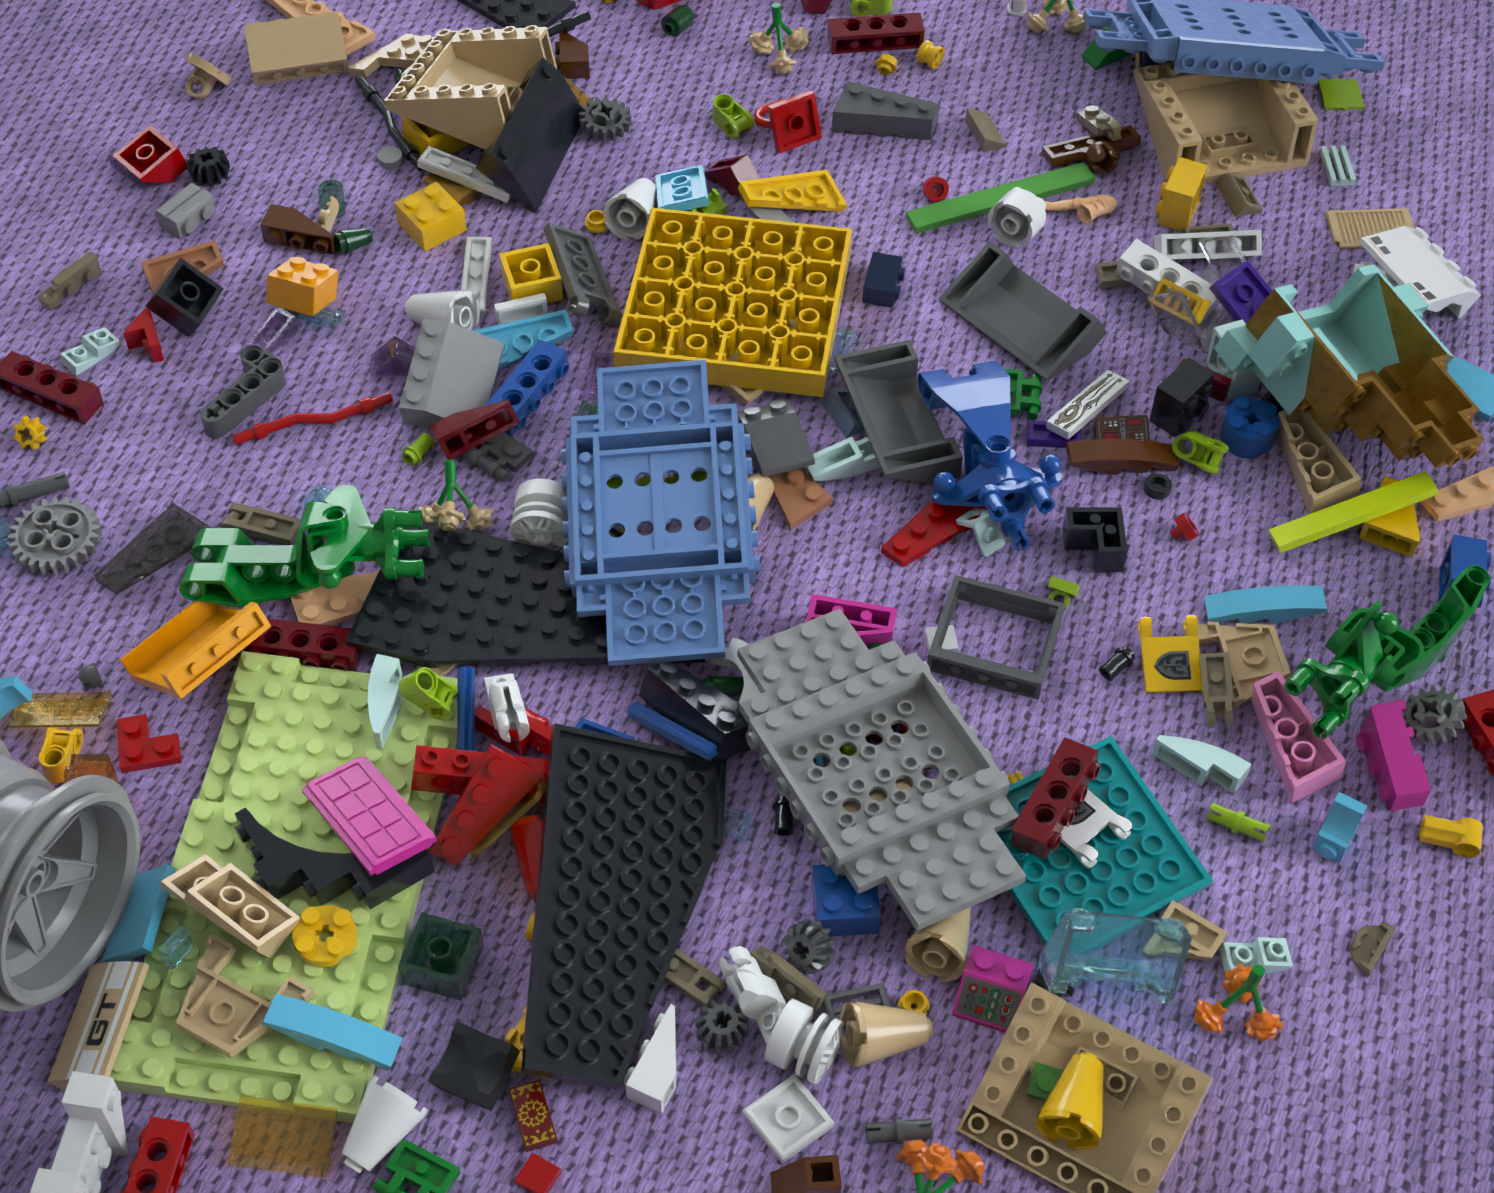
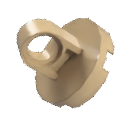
[185,52,232,99]

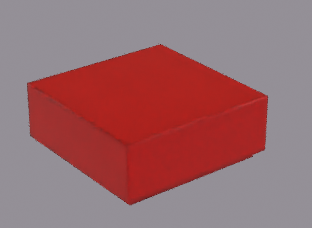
[514,1153,561,1193]

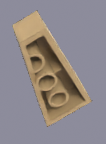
[1277,410,1362,514]

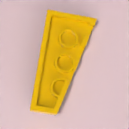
[738,170,847,212]

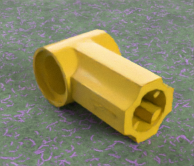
[1418,815,1483,858]

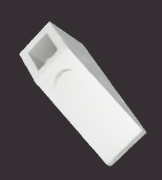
[623,1004,676,1114]

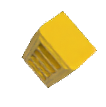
[1150,277,1211,325]

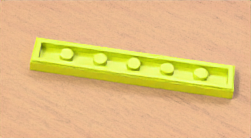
[1269,471,1438,553]

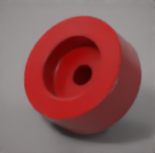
[922,176,949,202]
[1170,512,1200,541]

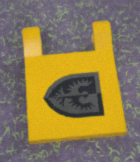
[1137,615,1202,693]

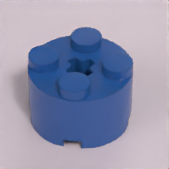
[1220,396,1279,459]

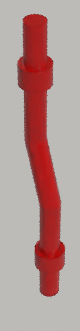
[233,392,393,445]

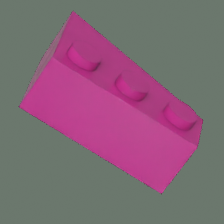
[806,594,897,646]
[1356,700,1431,811]

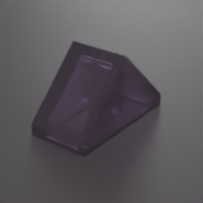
[371,336,415,377]

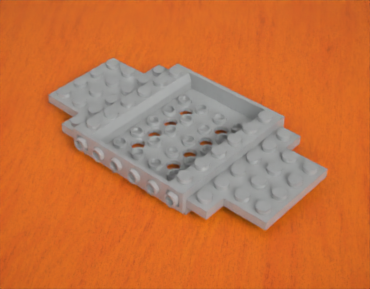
[737,609,1026,931]

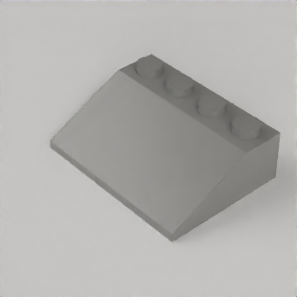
[399,318,504,427]

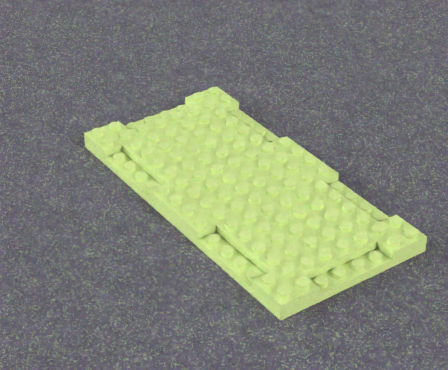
[110,651,457,1123]

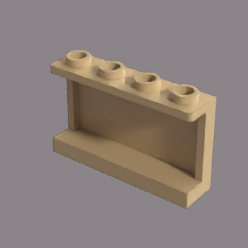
[244,12,349,85]

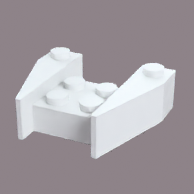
[30,1071,128,1193]

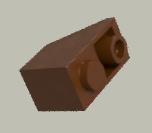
[555,31,590,79]
[770,1155,842,1193]

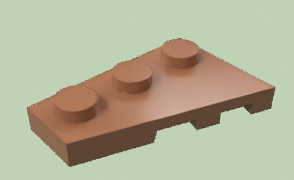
[141,240,224,294]
[768,468,833,530]

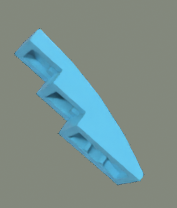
[1204,585,1328,624]
[262,993,403,1071]

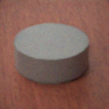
[377,146,403,169]

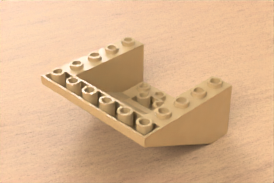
[384,25,557,150]
[1134,62,1319,184]
[957,982,1214,1193]

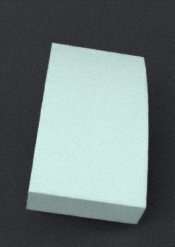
[60,327,120,375]
[1219,937,1293,973]

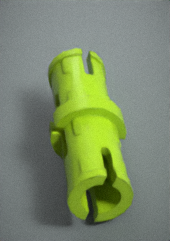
[1206,802,1271,843]

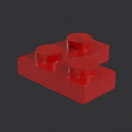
[116,714,182,773]

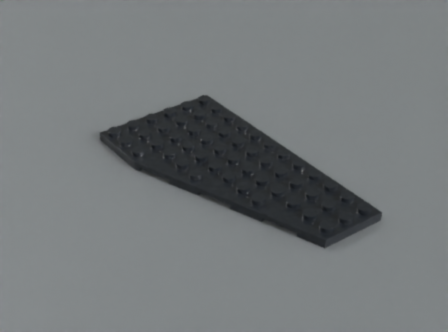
[346,520,724,668]
[521,723,726,1089]

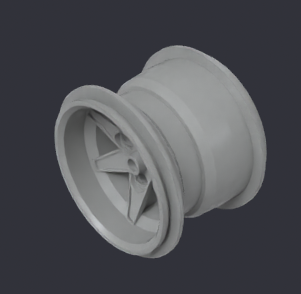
[0,739,140,1012]

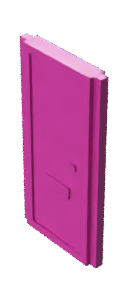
[301,756,437,876]

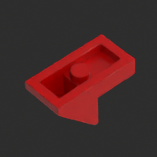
[124,308,164,363]

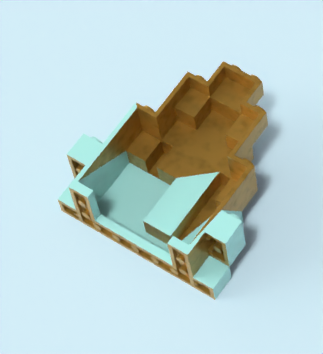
[1214,264,1485,468]

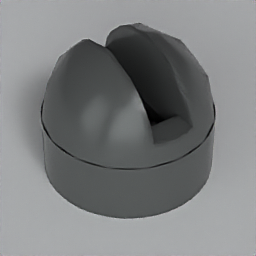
[79,663,103,688]

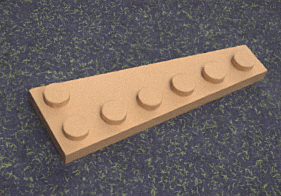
[266,0,376,55]
[1420,466,1494,522]
[290,572,378,626]

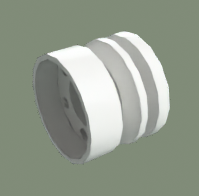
[510,478,568,550]
[765,999,844,1085]

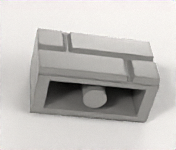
[155,183,216,239]

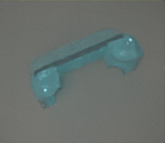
[1038,908,1192,1004]

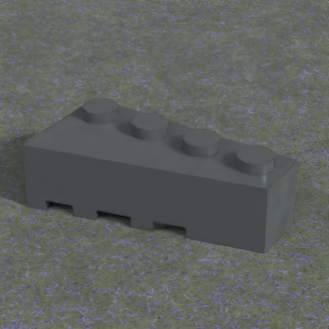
[832,81,940,140]

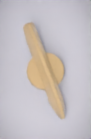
[318,196,339,232]

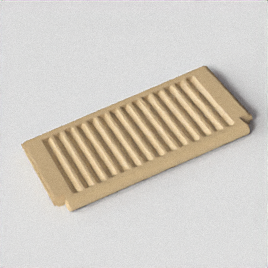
[1325,208,1415,249]

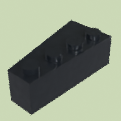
[639,662,751,762]

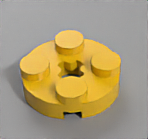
[292,905,358,968]

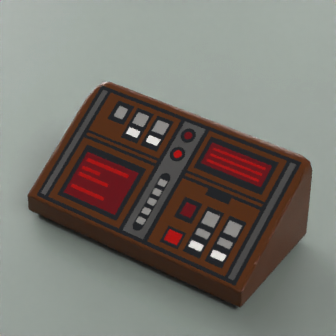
[1093,415,1150,441]

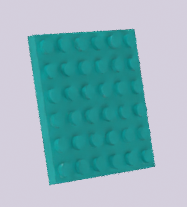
[997,736,1213,965]

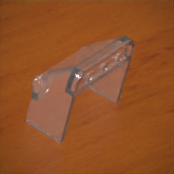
[1147,235,1246,354]

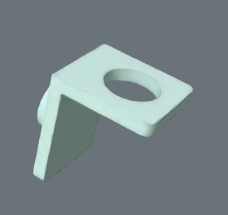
[956,508,1005,557]

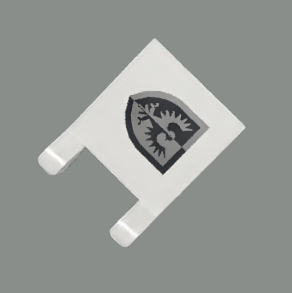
[1040,790,1132,869]

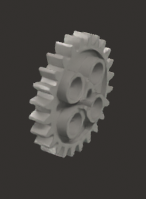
[8,496,102,575]

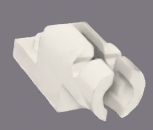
[484,673,530,742]
[718,946,787,1044]

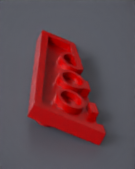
[881,500,987,568]
[430,744,544,866]

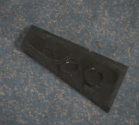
[94,503,212,595]

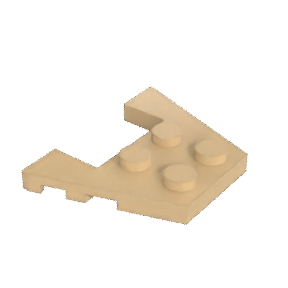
[348,33,434,78]
[1182,621,1291,718]
[176,933,315,1058]

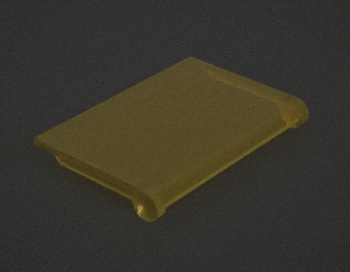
[8,689,111,728]
[469,779,546,862]
[227,1096,338,1178]

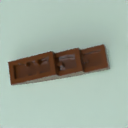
[1065,439,1180,475]

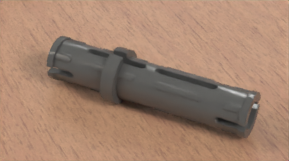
[0,472,70,508]

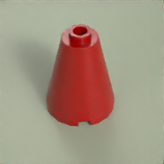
[510,815,543,903]

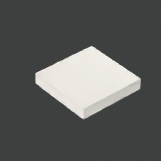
[742,1074,835,1164]

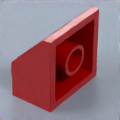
[112,125,188,182]

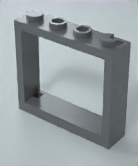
[927,575,1065,700]

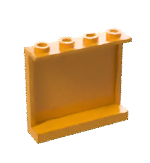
[120,601,271,699]

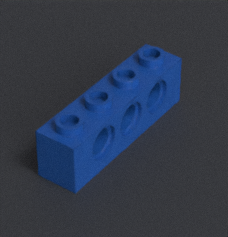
[486,339,569,437]

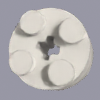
[988,187,1046,248]

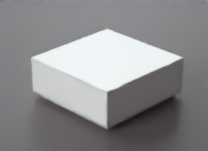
[924,625,958,653]

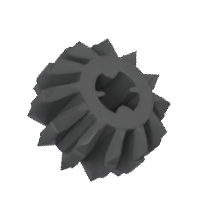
[782,919,837,974]
[695,998,749,1055]

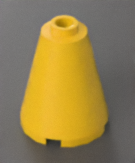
[1036,1052,1104,1150]

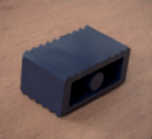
[862,252,906,308]

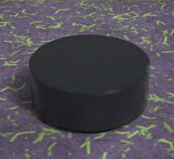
[1144,473,1172,500]

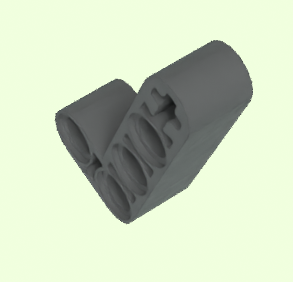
[200,345,286,438]

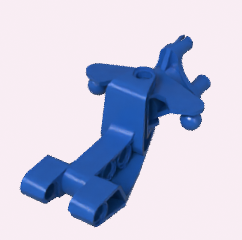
[918,361,1063,551]

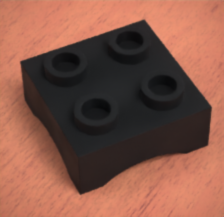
[428,1021,520,1112]

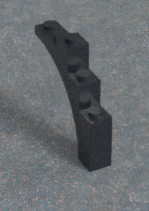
[234,807,435,909]

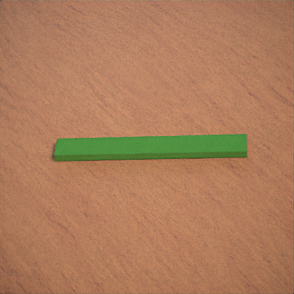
[906,162,1095,234]

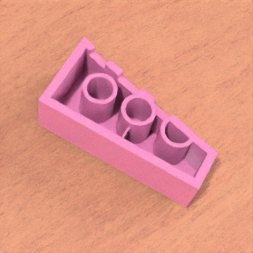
[1251,671,1346,803]

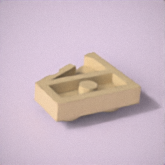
[1141,900,1228,962]

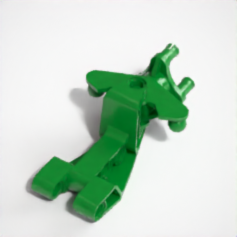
[179,485,430,607]
[1284,565,1490,739]

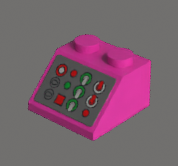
[952,945,1034,1033]

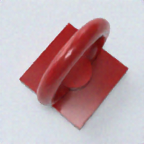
[753,90,822,153]

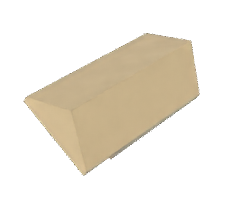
[160,854,300,958]

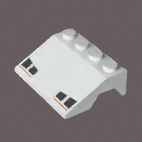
[1358,226,1481,318]

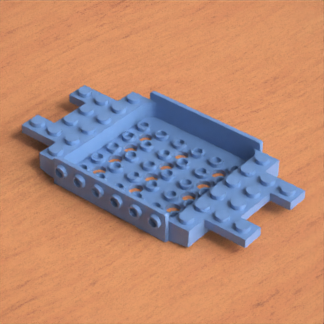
[1083,0,1385,84]

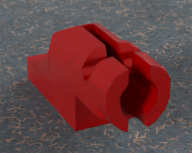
[475,706,554,756]

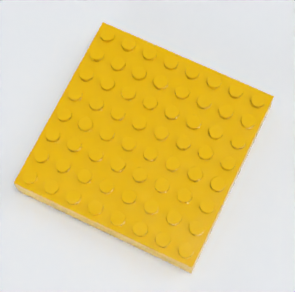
[614,208,852,397]

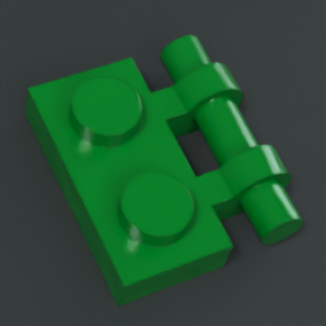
[1004,368,1043,420]
[373,1138,461,1193]

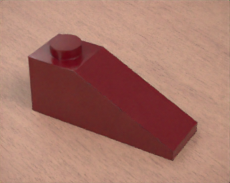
[430,400,520,460]

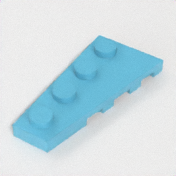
[473,310,573,371]

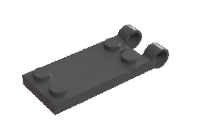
[543,222,621,327]

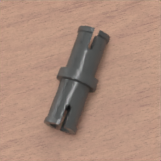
[865,1117,934,1144]

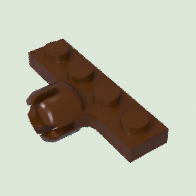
[1042,125,1141,174]

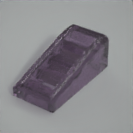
[246,306,303,354]
[583,351,615,401]

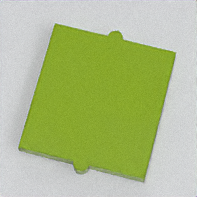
[1318,78,1364,111]

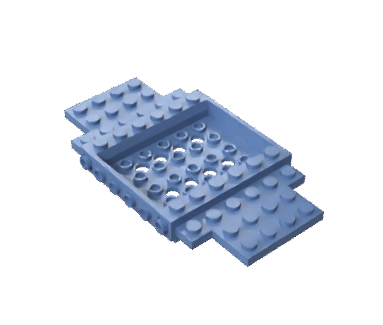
[561,360,760,666]

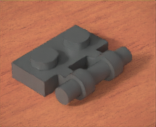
[462,432,533,481]

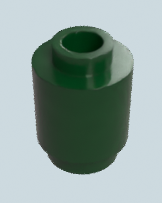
[661,5,694,37]

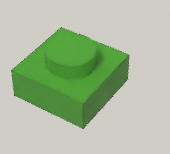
[1027,1062,1064,1101]

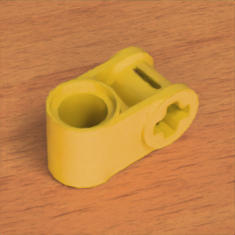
[38,726,83,783]

